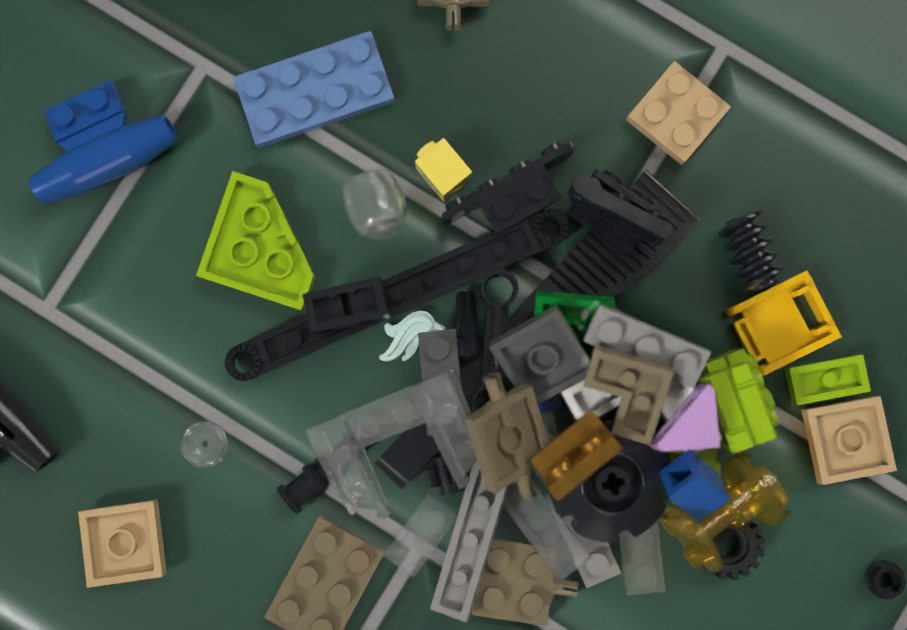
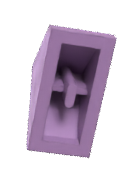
[649,384,720,451]

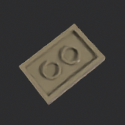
[264,514,385,630]

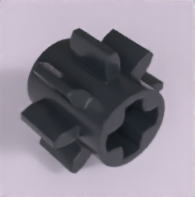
[424,451,472,496]

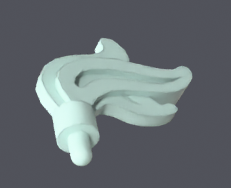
[379,310,446,362]

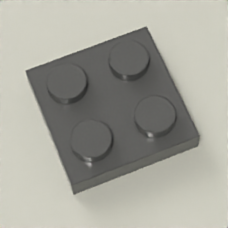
[489,304,591,404]

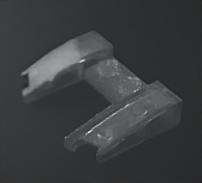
[305,369,477,518]

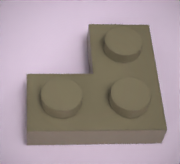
[583,345,674,445]

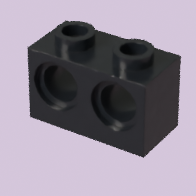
[302,276,391,335]

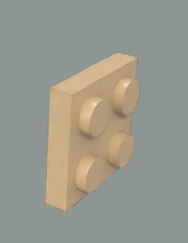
[626,61,731,165]
[801,396,897,485]
[78,499,167,588]

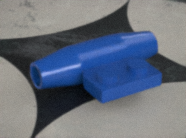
[28,80,178,204]

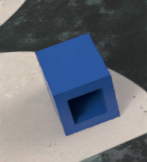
[659,450,730,522]

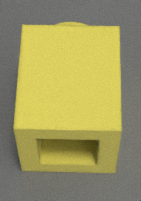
[415,138,472,202]

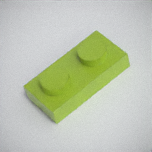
[784,354,871,405]

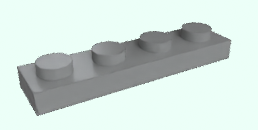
[430,460,509,623]

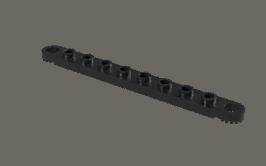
[224,208,569,381]

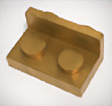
[531,410,622,501]

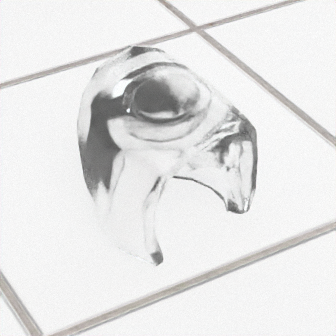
[342,169,407,240]

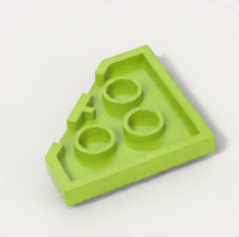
[196,171,316,311]

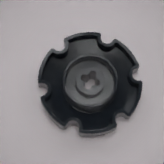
[548,416,670,543]

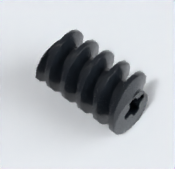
[718,209,789,293]

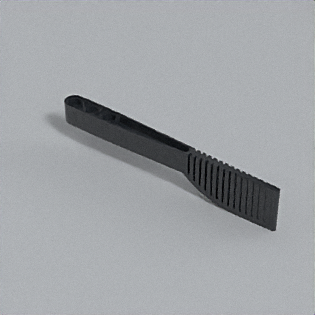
[374,169,701,490]

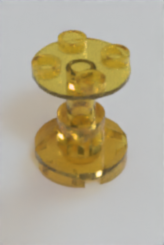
[659,452,791,573]

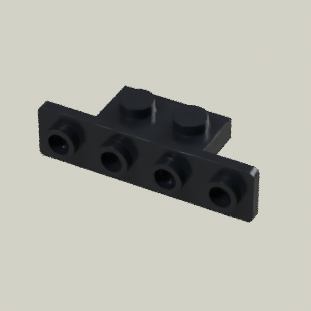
[442,141,575,236]

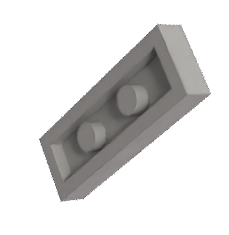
[583,303,711,388]

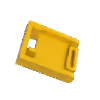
[724,270,842,376]

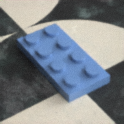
[233,31,395,148]

